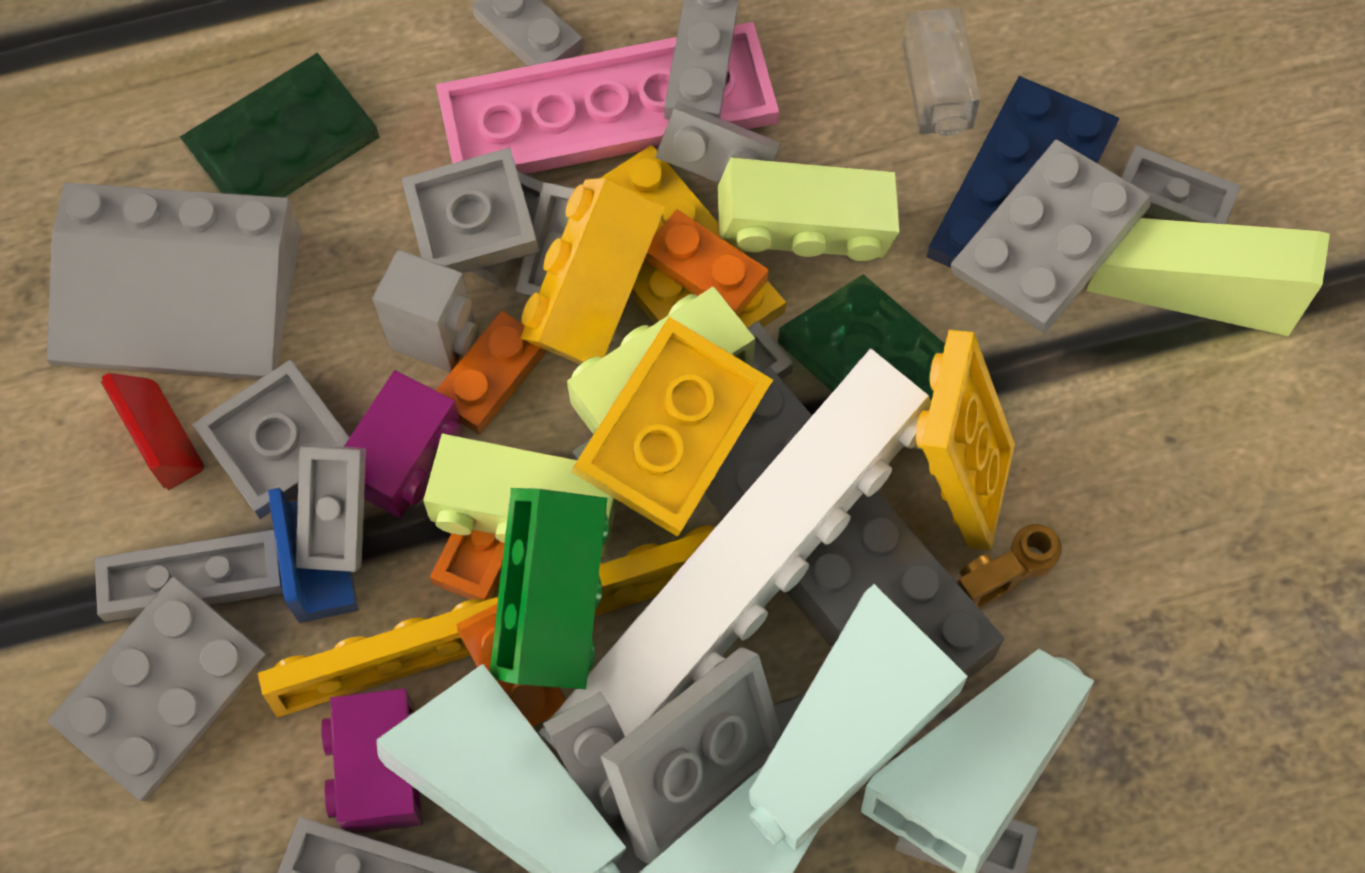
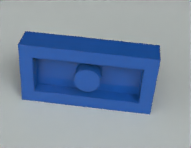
[268,488,359,623]

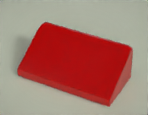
[101,373,204,491]

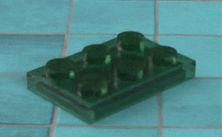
[179,52,380,198]
[778,274,945,446]

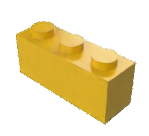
[520,178,665,365]

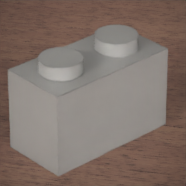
[372,249,478,372]

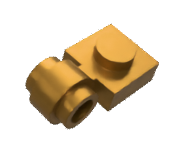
[957,524,1062,609]

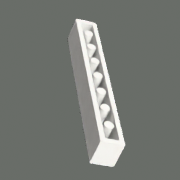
[538,349,932,749]

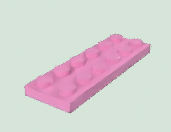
[436,22,779,174]

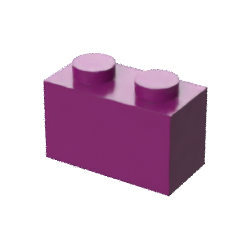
[344,370,462,518]
[321,688,423,834]

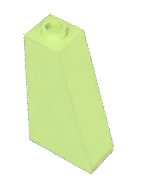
[1086,218,1330,336]

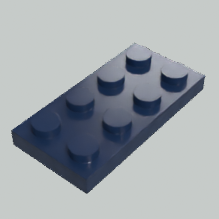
[927,76,1120,268]

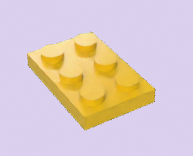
[572,317,773,537]

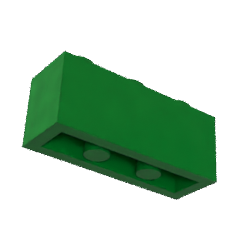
[490,488,609,689]

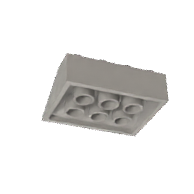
[47,182,301,380]

